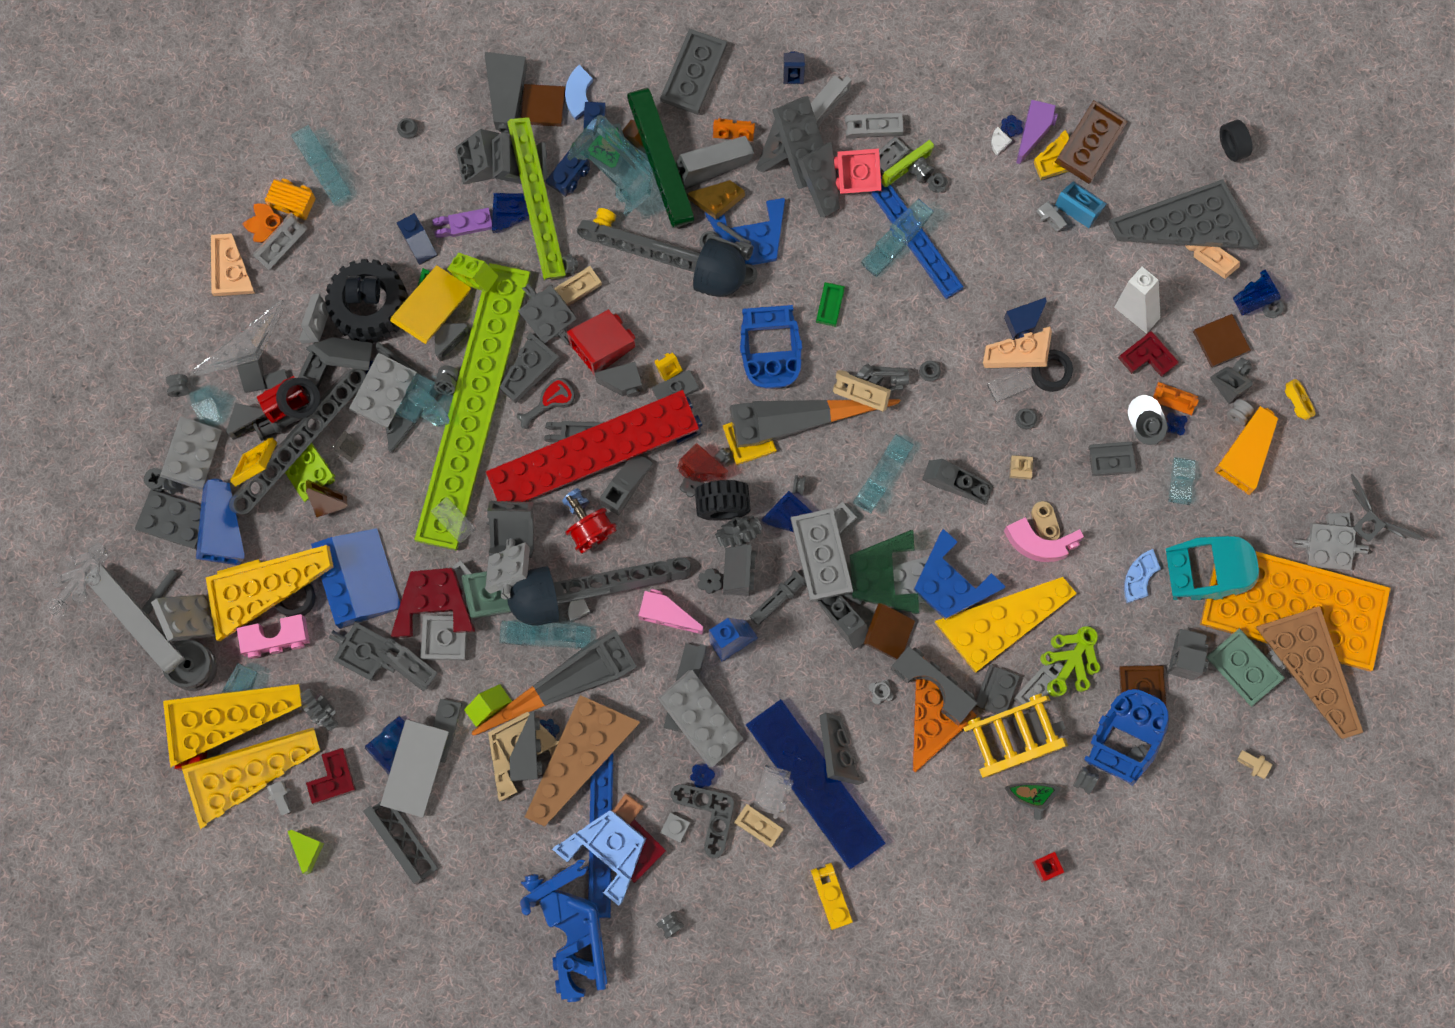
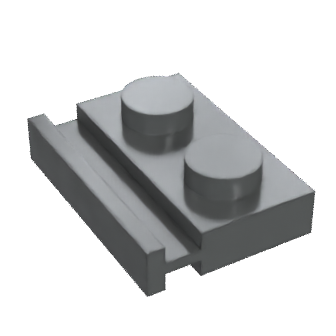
[1088,441,1136,477]
[975,665,1020,715]

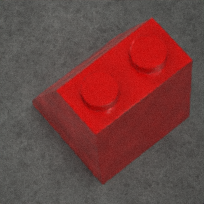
[567,309,636,376]

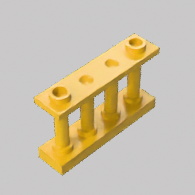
[963,693,1068,778]

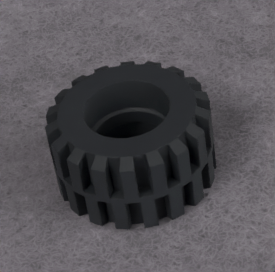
[695,480,751,521]

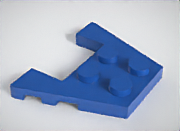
[705,198,785,265]
[914,529,1006,620]

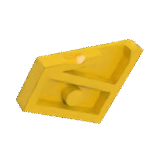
[1033,130,1069,180]

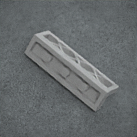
[811,75,852,127]

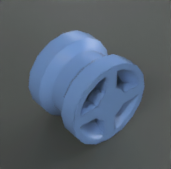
[562,488,589,515]

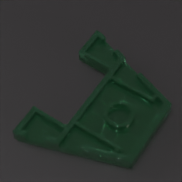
[850,530,920,614]

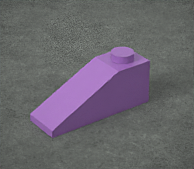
[1016,100,1058,164]

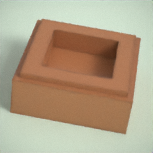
[613,793,643,824]

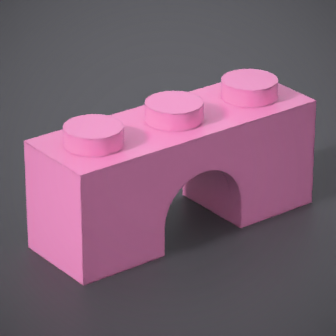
[237,614,310,659]

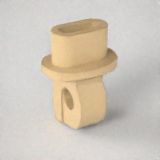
[1237,750,1272,779]

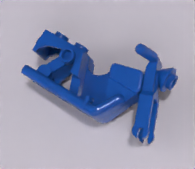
[520,859,608,1002]

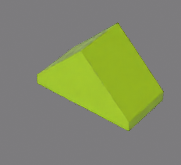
[464,684,512,728]
[287,830,324,875]

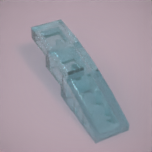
[290,125,352,206]
[861,198,934,277]
[499,621,591,649]

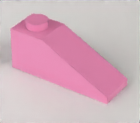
[639,589,703,635]

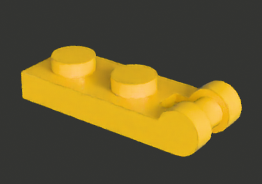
[810,863,853,930]

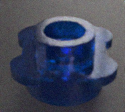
[1167,412,1188,436]

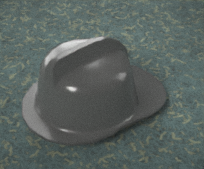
[1128,395,1168,445]

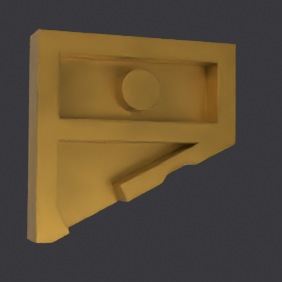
[688,180,745,220]

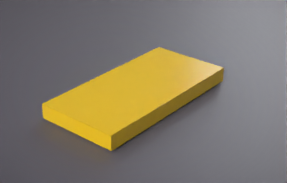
[390,265,471,344]

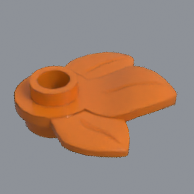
[242,203,284,242]

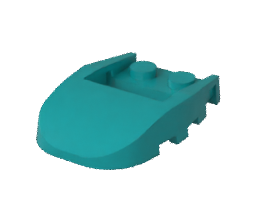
[1165,536,1259,600]

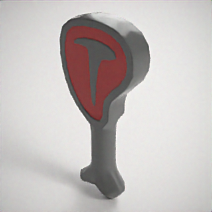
[517,378,575,429]

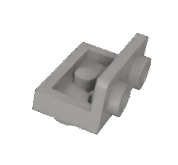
[299,294,329,343]

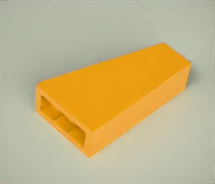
[1214,406,1278,495]

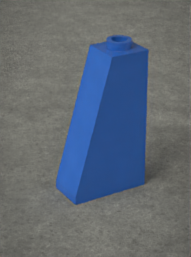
[196,479,245,565]
[709,618,758,662]

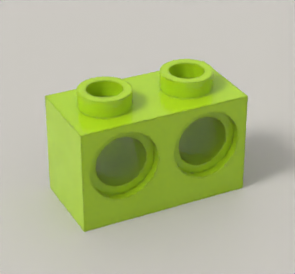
[447,253,498,293]

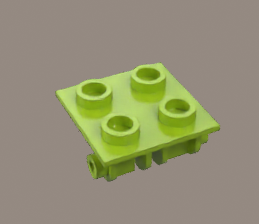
[285,442,335,502]

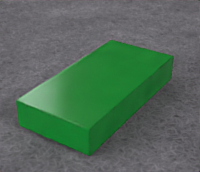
[816,282,845,327]

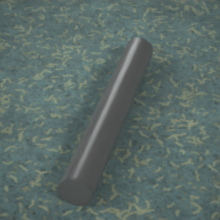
[142,570,178,615]

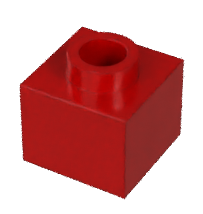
[1032,852,1064,882]

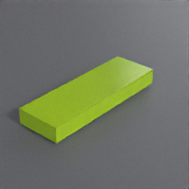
[881,140,934,187]

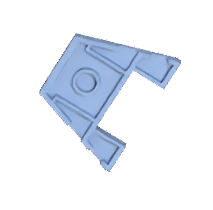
[552,810,646,906]

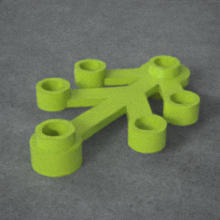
[1040,626,1100,697]

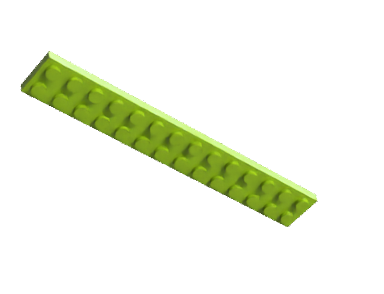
[414,263,531,551]

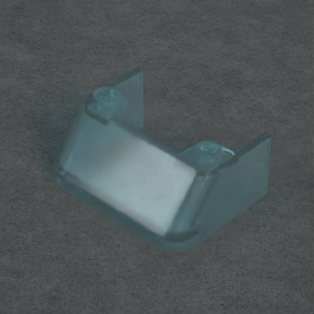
[567,115,654,216]

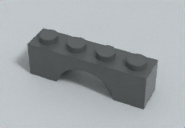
[890,646,977,726]

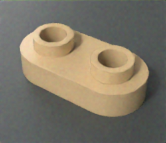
[1031,501,1060,540]

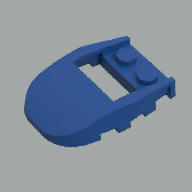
[740,305,802,389]
[1084,689,1169,786]

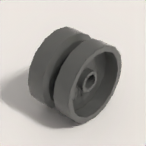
[163,640,218,691]

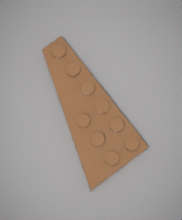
[1255,606,1363,739]
[524,695,640,827]

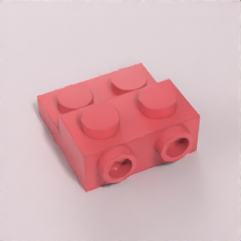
[834,149,882,194]

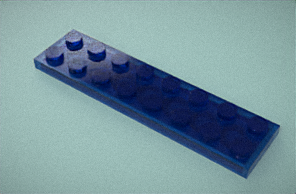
[745,699,886,870]

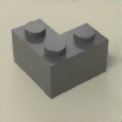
[1167,629,1209,680]

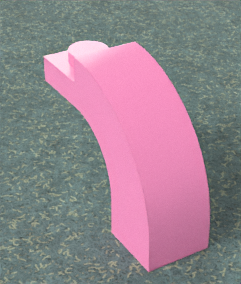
[1004,517,1084,562]

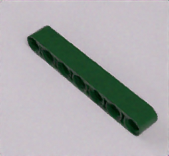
[627,87,694,228]

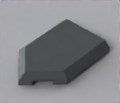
[306,338,372,370]

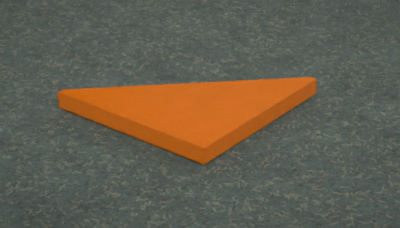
[913,679,977,772]

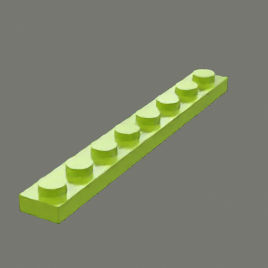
[507,118,566,280]

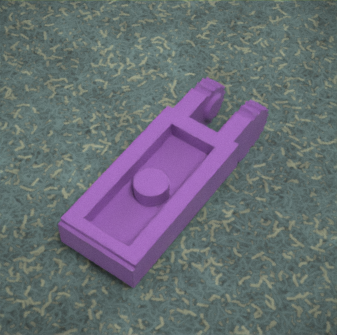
[432,208,493,238]

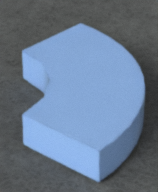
[565,65,593,120]
[1124,549,1161,603]

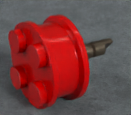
[565,496,617,554]

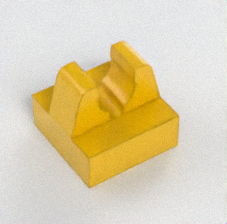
[655,353,683,381]

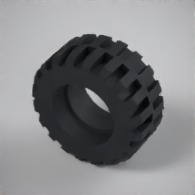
[325,259,409,343]

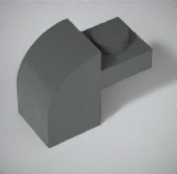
[1012,711,1066,747]

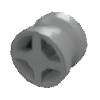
[1227,399,1254,426]

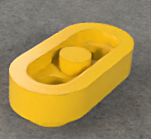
[1285,379,1315,420]

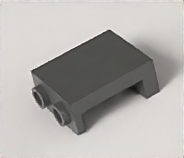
[492,132,548,184]
[487,501,534,558]

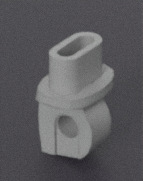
[1036,201,1067,232]
[267,780,292,816]

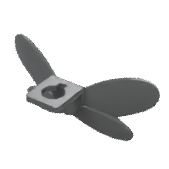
[1351,474,1425,542]

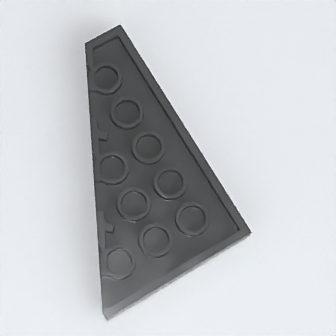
[1108,179,1259,249]

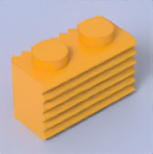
[265,178,316,220]

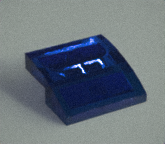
[365,716,405,775]

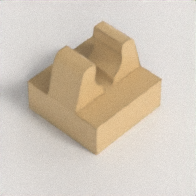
[1010,455,1033,480]

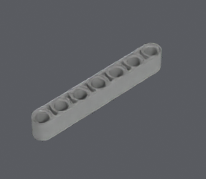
[84,564,185,674]

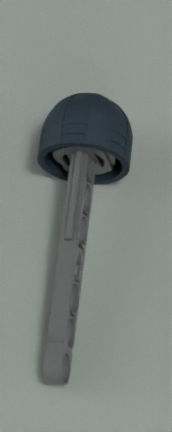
[576,220,746,297]
[507,557,691,626]

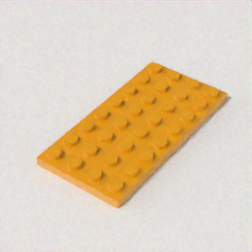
[1200,551,1390,672]

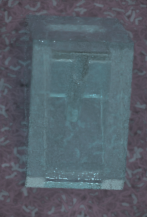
[189,385,224,427]

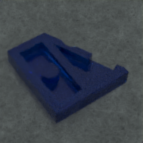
[492,193,529,233]
[1233,269,1281,316]
[761,491,813,533]

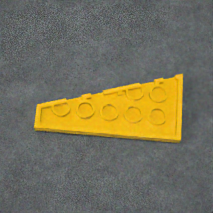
[206,545,333,641]
[934,577,1077,673]
[163,684,302,768]
[182,727,320,829]

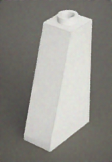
[1114,267,1160,334]

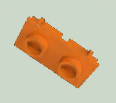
[713,118,755,142]
[1153,382,1199,416]

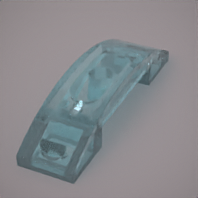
[853,434,914,514]

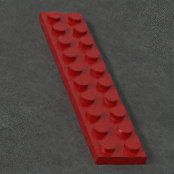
[486,390,699,502]

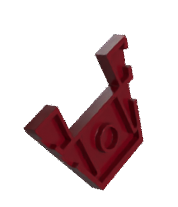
[391,568,475,638]

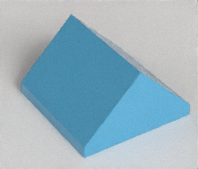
[1055,181,1107,228]

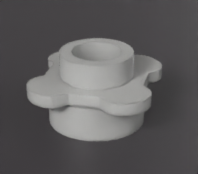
[869,680,893,704]

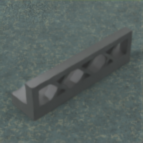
[664,643,707,733]
[363,801,439,885]

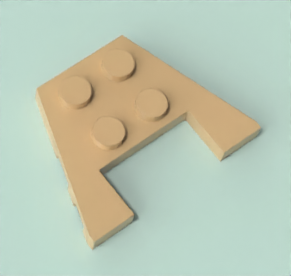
[488,712,558,801]

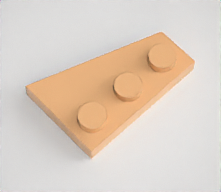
[211,233,255,296]
[983,326,1052,368]

